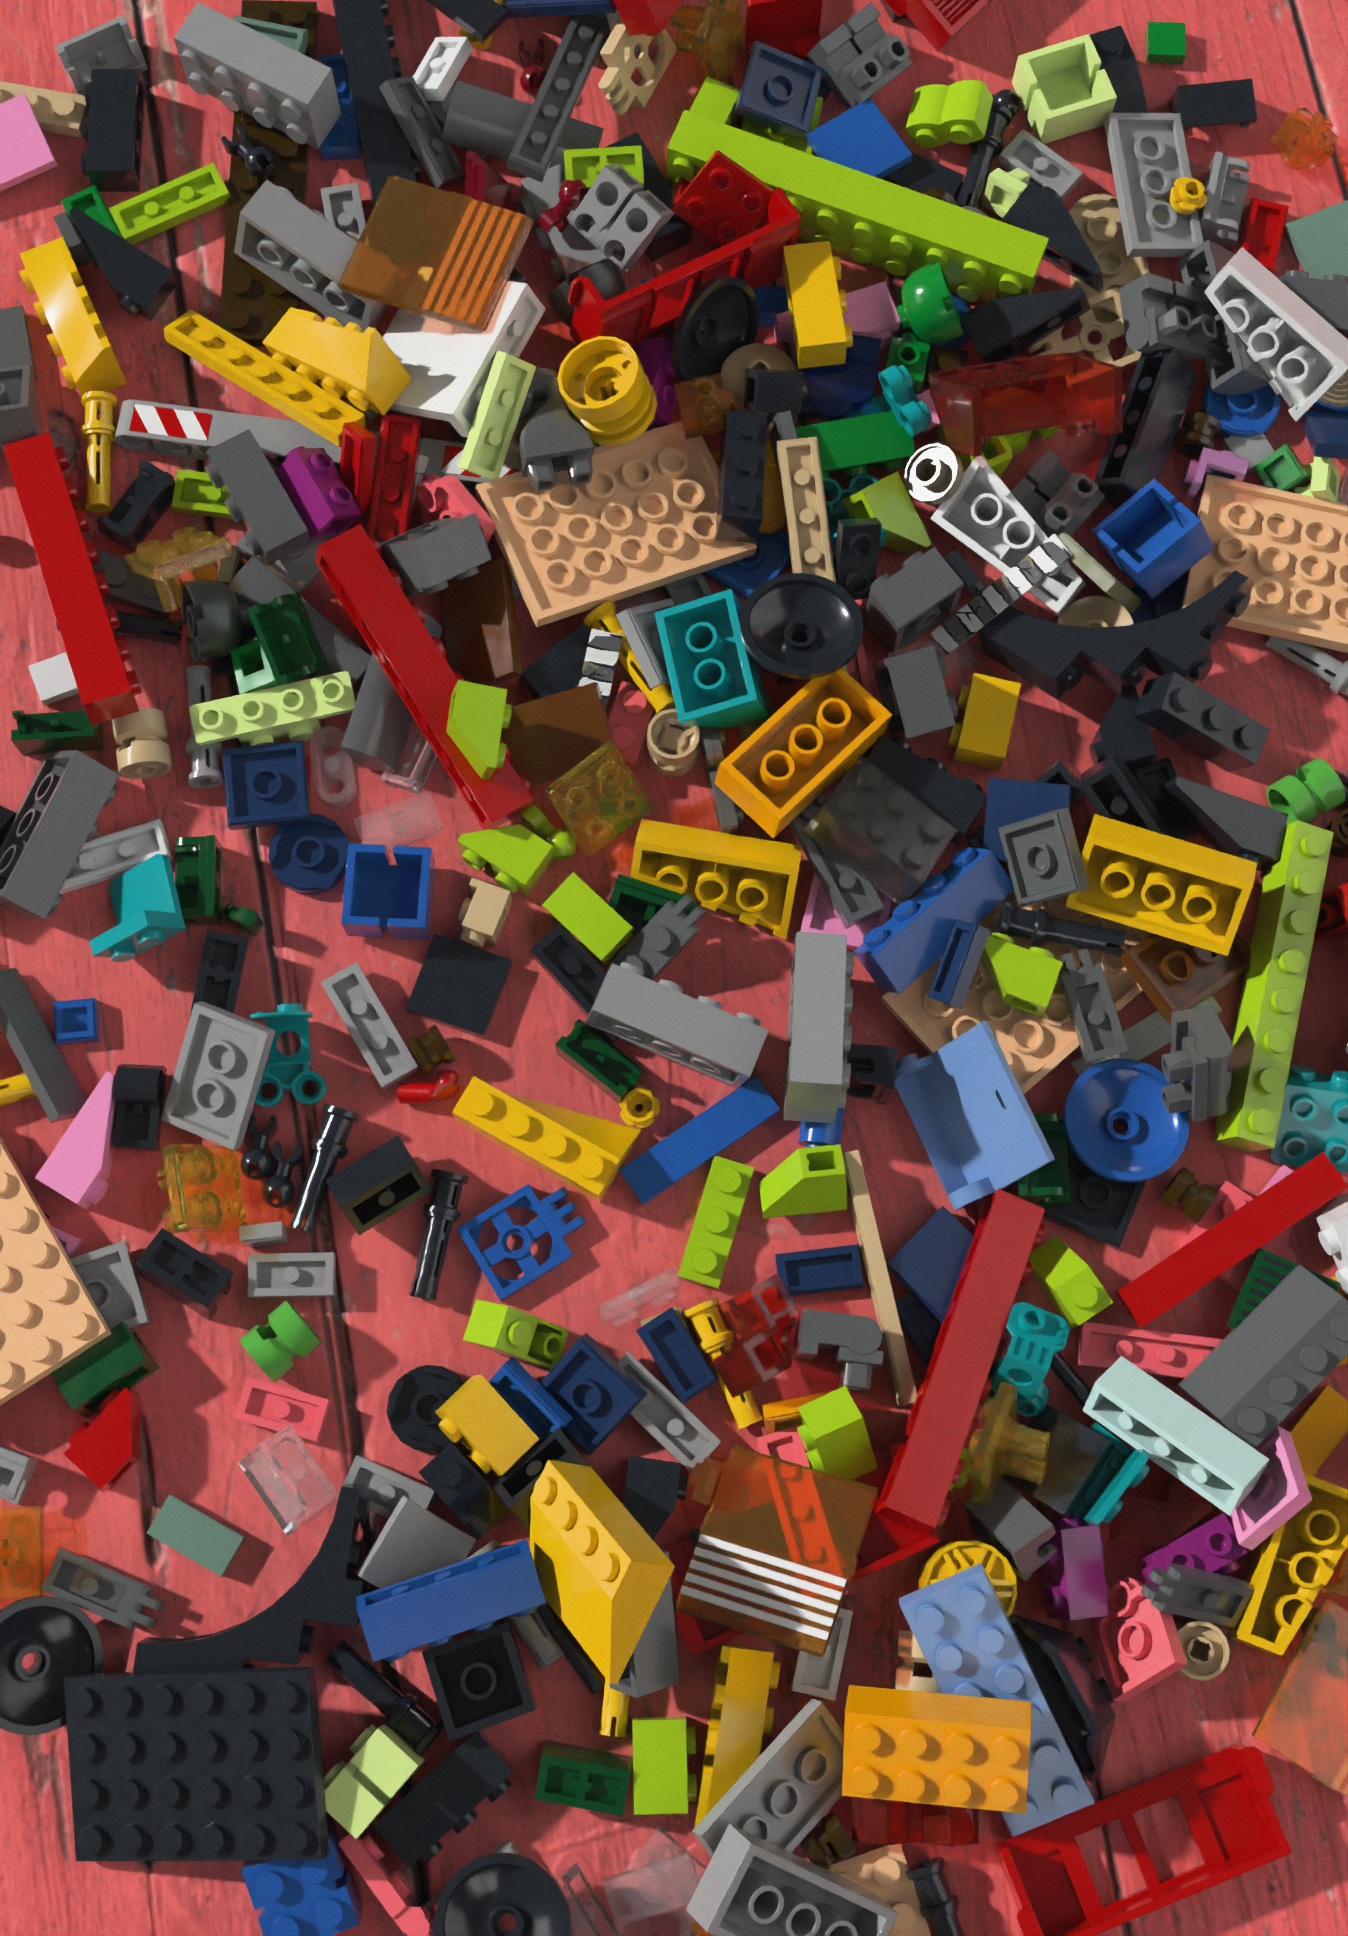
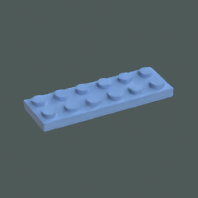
[899,1563,1095,1837]

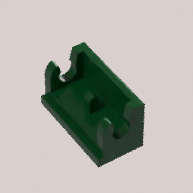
[247,592,329,686]
[11,710,103,755]
[175,835,222,926]
[608,874,697,936]
[555,1019,647,1104]
[1018,1113,1071,1206]
[51,1321,159,1418]
[534,1740,633,1816]

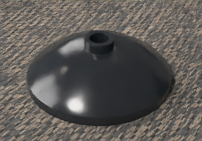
[672,275,759,393]
[740,573,863,679]
[0,1596,104,1735]
[434,1852,572,1936]

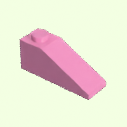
[774,282,901,351]
[35,1071,118,1210]

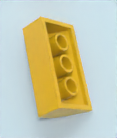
[1065,814,1257,956]

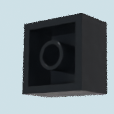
[422,1621,538,1741]

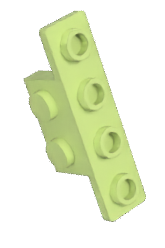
[189,671,356,747]

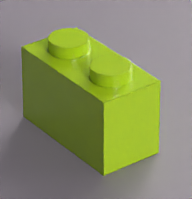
[797,1386,878,1490]
[632,1716,697,1815]

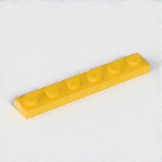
[163,309,366,447]

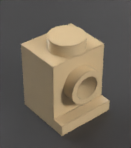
[458,877,513,947]

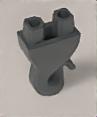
[518,368,594,492]

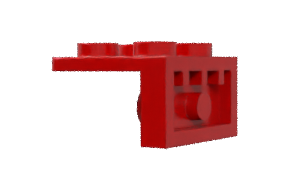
[744,0,823,64]
[671,151,774,246]

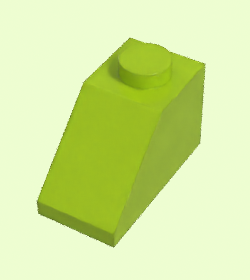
[1027,1236,1113,1330]

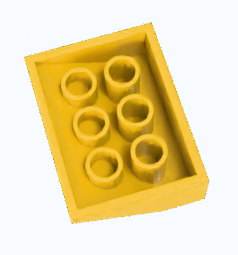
[530,1460,675,1684]

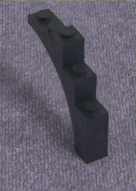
[980,570,1250,700]
[133,1484,374,1672]

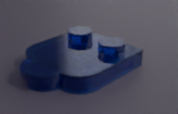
[798,335,881,421]

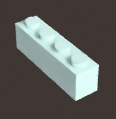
[1082,1356,1269,1516]

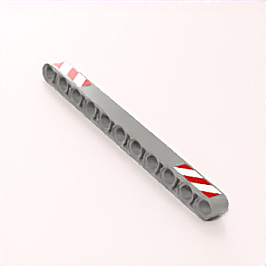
[115,399,519,497]

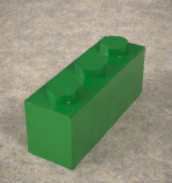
[795,411,916,481]

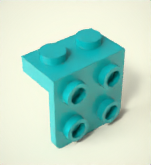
[90,854,186,962]
[1269,1065,1348,1173]
[1072,1422,1150,1525]

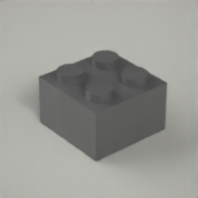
[379,513,492,597]
[863,547,964,657]
[872,645,958,740]

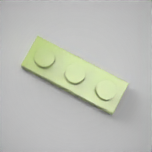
[458,351,536,480]

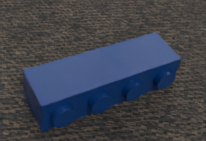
[854,847,1014,994]
[356,1539,546,1662]

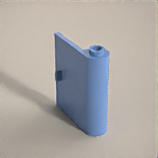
[895,1020,1055,1212]

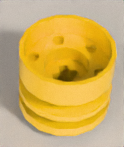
[557,336,657,446]
[916,1540,1017,1617]

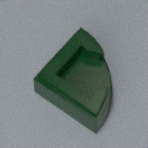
[220,903,264,937]

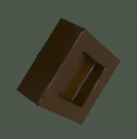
[924,345,969,393]

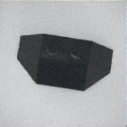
[1008,1613,1116,1783]

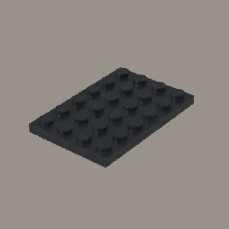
[64,1667,329,1861]

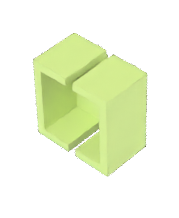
[1012,34,1117,144]
[324,1723,427,1839]

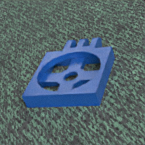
[456,1184,587,1302]

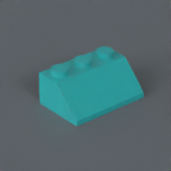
[655,589,769,727]

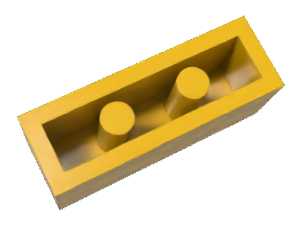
[782,241,853,369]

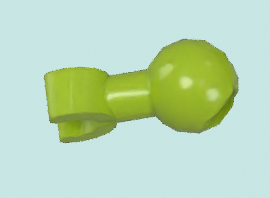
[521,804,576,860]

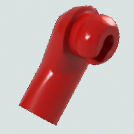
[397,1070,460,1104]

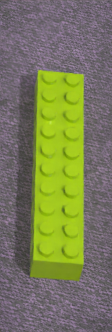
[667,110,1049,304]

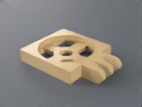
[598,16,677,115]
[1027,286,1142,390]

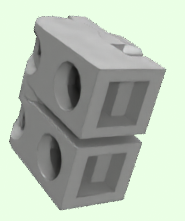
[570,163,674,272]

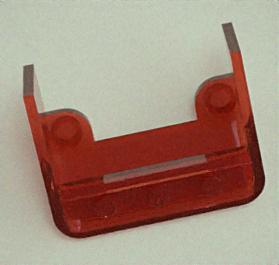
[929,353,1123,457]

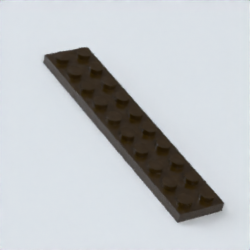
[219,0,319,347]

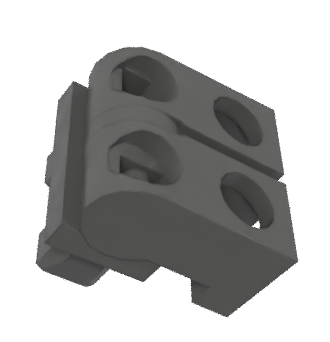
[806,2,913,108]
[1119,273,1217,363]
[1011,449,1106,538]
[1161,1005,1233,1122]
[792,1309,884,1392]

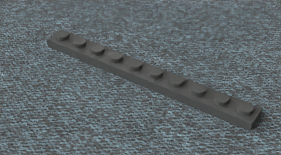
[663,573,885,929]

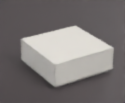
[28,652,79,706]

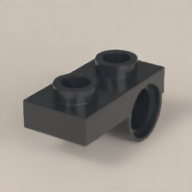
[833,518,882,600]
[113,1064,167,1151]

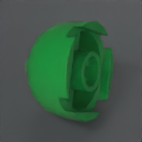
[896,260,965,343]

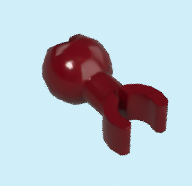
[519,40,547,96]
[538,180,588,233]

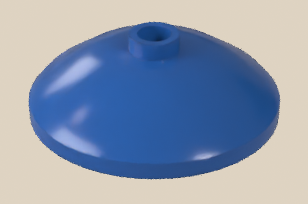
[1063,1058,1190,1183]

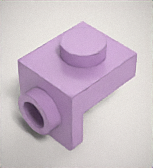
[1183,447,1250,499]

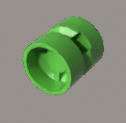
[1266,758,1346,825]
[239,1300,322,1382]

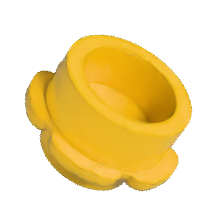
[1169,177,1207,215]
[619,1087,660,1128]

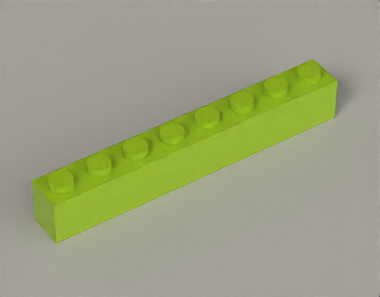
[1213,820,1334,1153]

